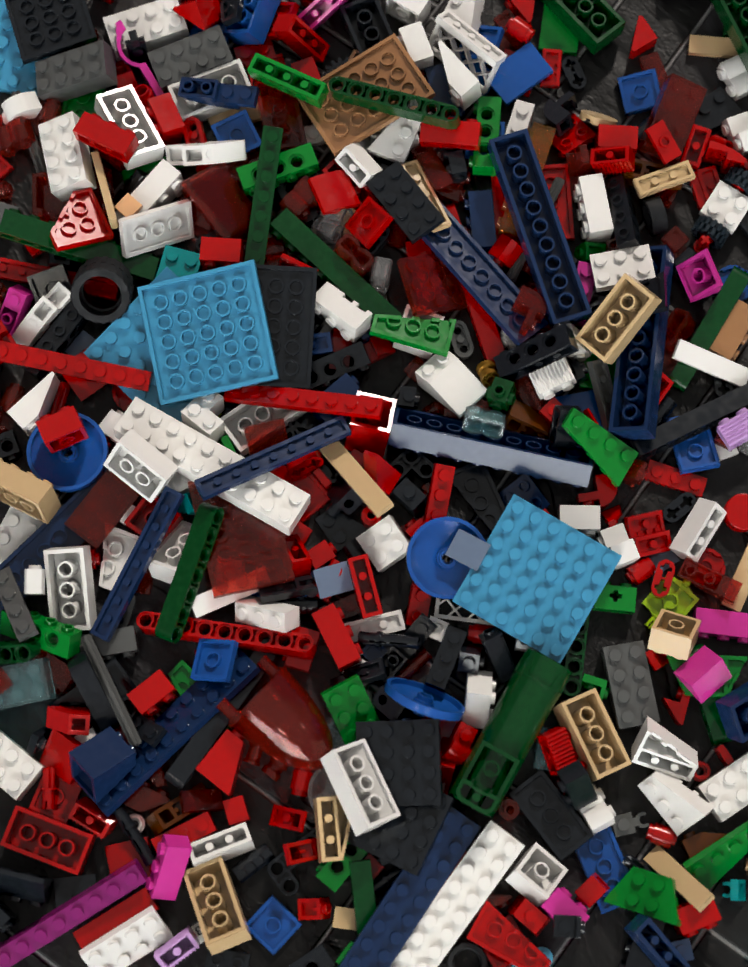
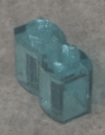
[462,406,506,439]

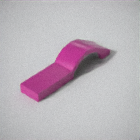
[115,20,164,96]

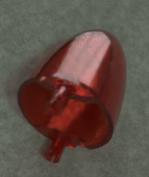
[216,655,334,771]

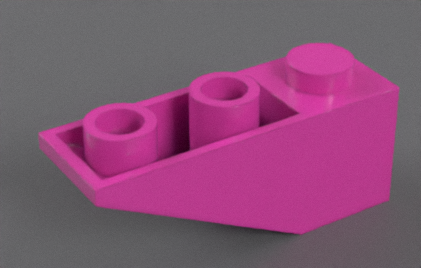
[0,284,34,336]

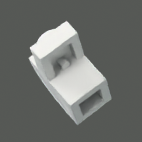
[1,91,42,131]

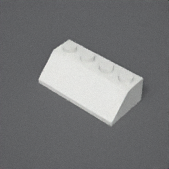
[320,738,401,836]

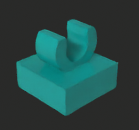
[177,493,199,515]
[723,879,746,901]

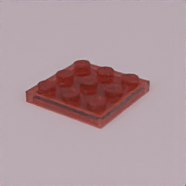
[396,254,468,317]

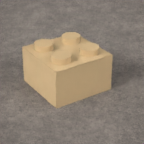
[647,609,702,661]

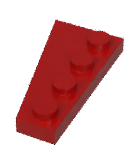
[466,900,552,967]

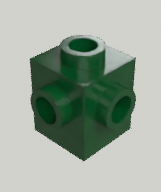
[485,376,517,411]

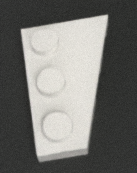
[367,108,421,164]
[99,523,139,591]

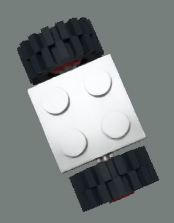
[691,166,748,250]

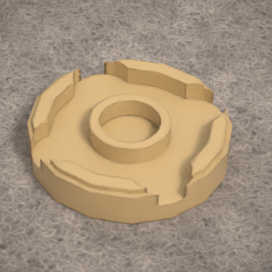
[579,110,618,126]

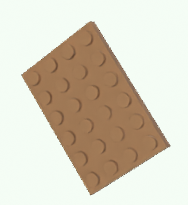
[296,33,436,157]

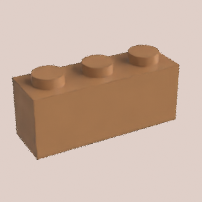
[708,299,748,362]

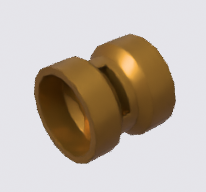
[476,360,499,388]

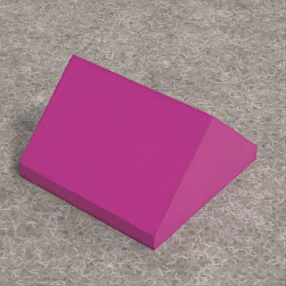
[676,248,723,302]
[673,645,732,704]

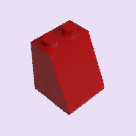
[344,390,397,458]
[195,729,246,796]

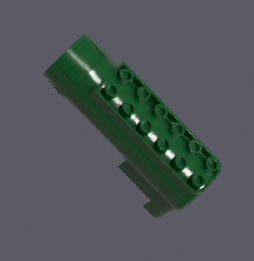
[449,648,572,818]

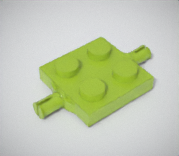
[641,573,700,630]

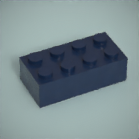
[715,682,748,743]

